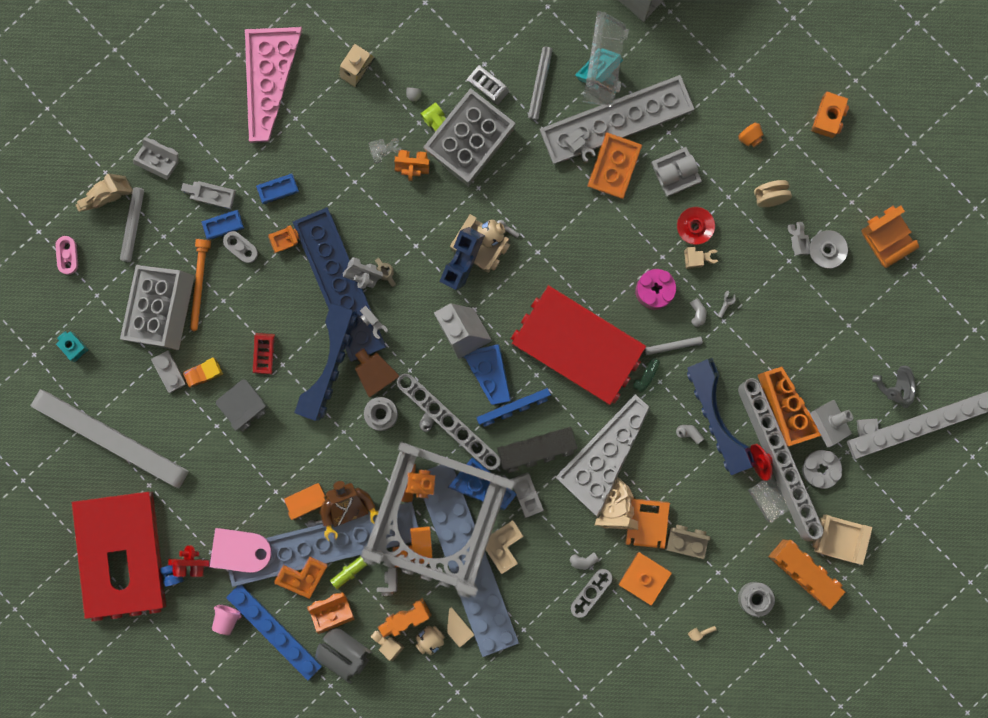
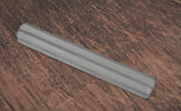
[528,47,552,120]
[120,187,144,262]

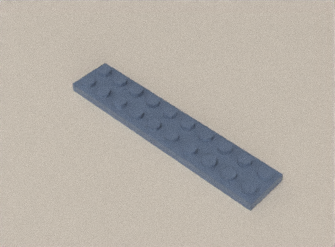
[418,465,519,657]
[228,502,418,587]

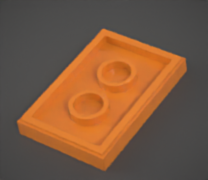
[587,132,642,199]

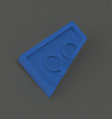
[464,344,511,405]
[447,457,517,510]

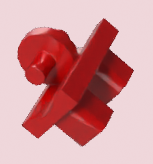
[168,545,209,577]

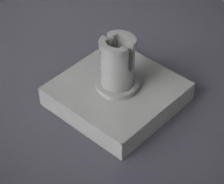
[810,400,853,447]

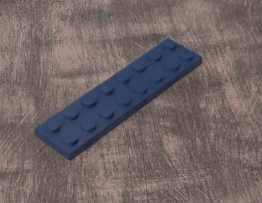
[292,207,387,362]

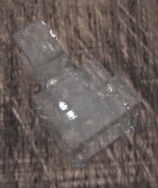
[368,138,402,164]

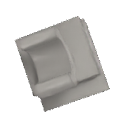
[564,128,595,162]

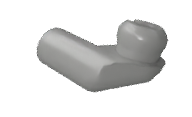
[690,298,707,327]
[420,409,440,432]
[676,425,704,444]
[570,552,599,570]

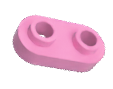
[56,236,78,275]

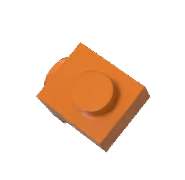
[268,225,299,253]

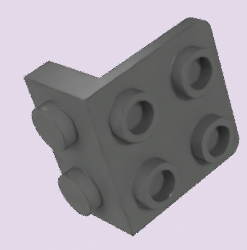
[216,379,269,432]

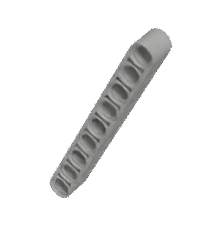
[738,378,823,542]
[31,389,189,489]

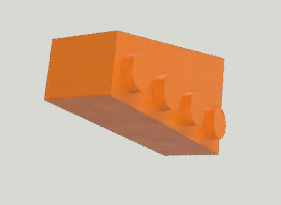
[768,540,845,610]

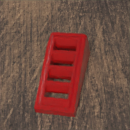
[253,333,275,374]

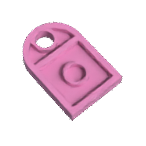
[210,528,272,573]

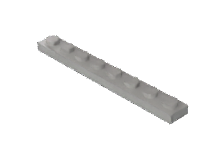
[847,391,988,459]

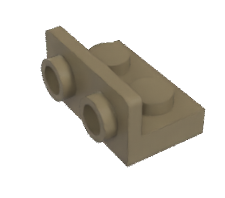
[666,525,710,559]

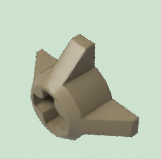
[375,258,396,287]

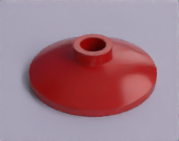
[677,207,715,245]
[750,444,773,481]

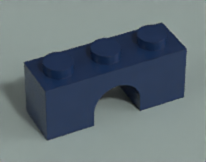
[439,227,485,290]

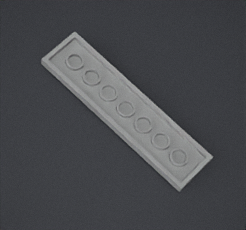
[539,75,694,165]

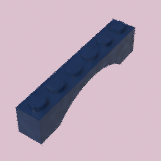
[294,303,358,421]
[687,358,757,475]

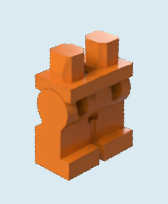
[378,598,432,638]

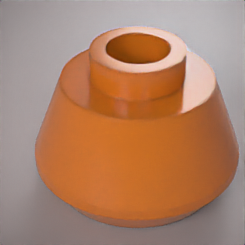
[739,123,763,147]

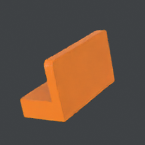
[284,483,326,520]

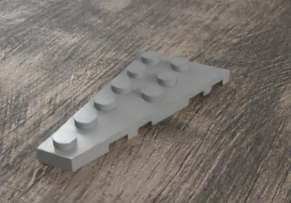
[556,394,650,517]

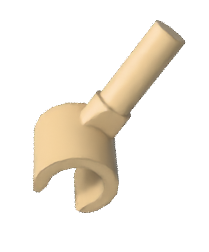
[688,626,716,641]

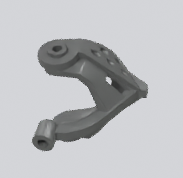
[872,365,916,408]

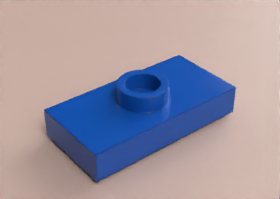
[256,174,299,205]
[201,210,244,240]

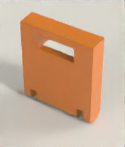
[626,498,670,549]

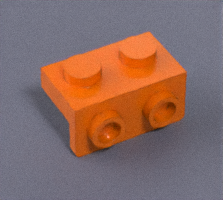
[307,593,355,634]

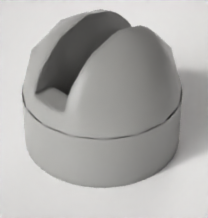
[406,88,422,102]

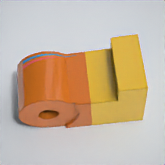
[183,357,223,388]

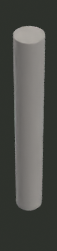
[645,337,702,355]

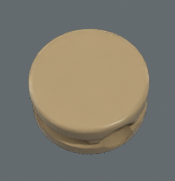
[754,180,792,207]

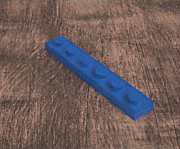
[226,584,322,680]

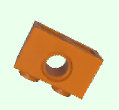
[811,92,849,138]

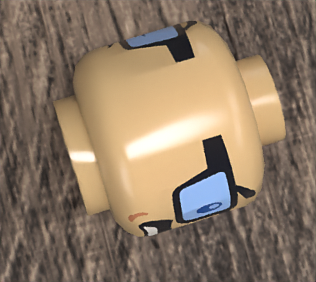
[477,220,505,248]
[415,626,445,655]

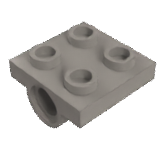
[651,147,702,197]

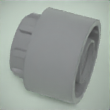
[364,397,398,431]
[738,582,774,617]

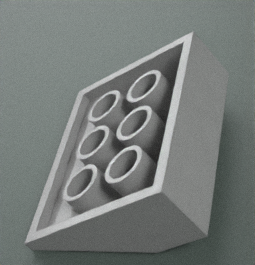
[423,88,516,187]
[120,265,195,350]

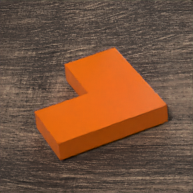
[392,527,432,568]
[274,556,327,599]

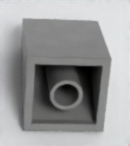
[434,303,492,359]

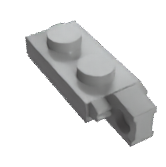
[181,181,236,210]

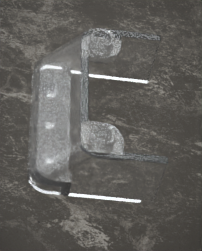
[582,11,629,107]

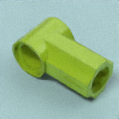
[420,102,446,132]

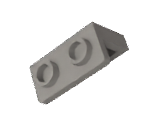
[133,137,179,180]

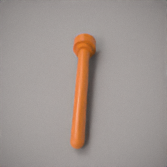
[190,239,211,331]

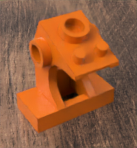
[401,464,436,502]

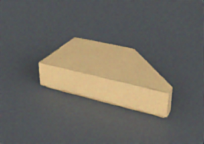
[447,607,474,647]

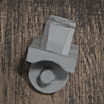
[343,257,383,289]

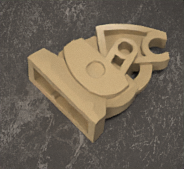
[76,173,133,212]
[595,477,638,530]

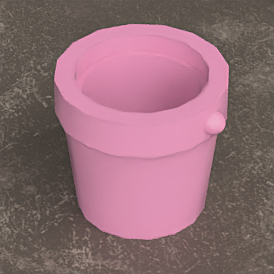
[212,605,241,635]

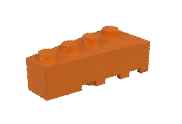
[758,367,821,446]

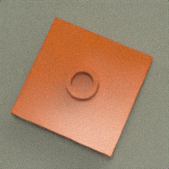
[618,552,672,606]

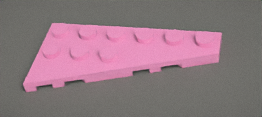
[245,27,302,143]

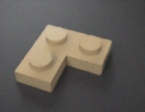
[486,520,523,574]

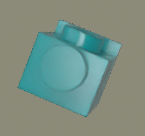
[56,331,89,362]

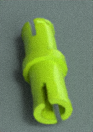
[330,556,368,590]

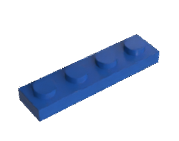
[476,388,551,427]

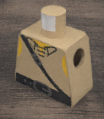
[340,44,375,87]

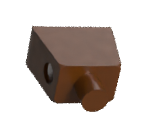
[355,348,399,397]

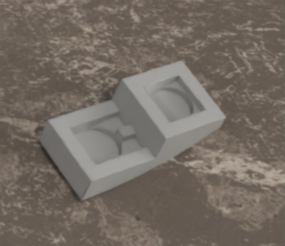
[510,473,544,517]

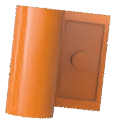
[861,205,919,268]

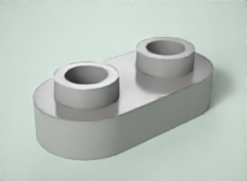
[223,232,258,263]

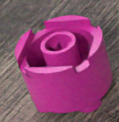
[636,269,676,310]

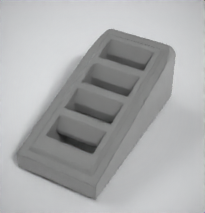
[467,65,509,105]

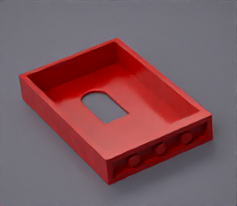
[72,492,166,622]

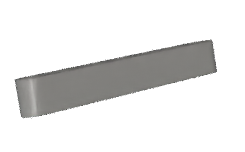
[397,374,500,470]

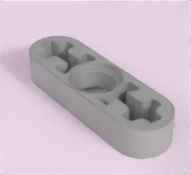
[570,569,612,618]

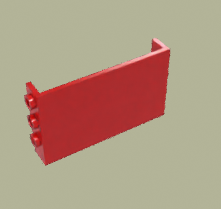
[511,285,646,406]

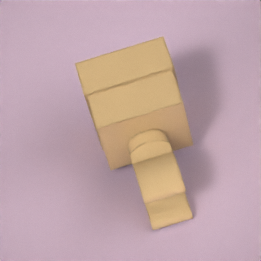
[684,247,718,269]
[371,631,404,661]

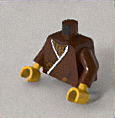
[320,481,379,541]

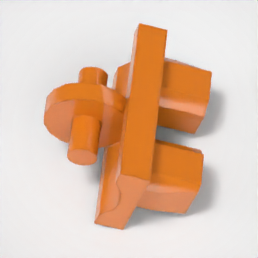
[394,150,429,181]

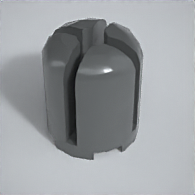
[316,629,373,684]

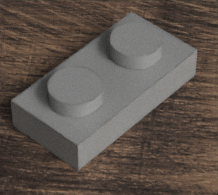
[151,350,187,393]

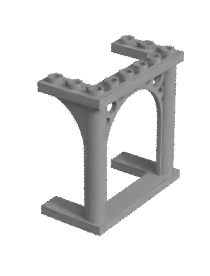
[361,442,514,598]

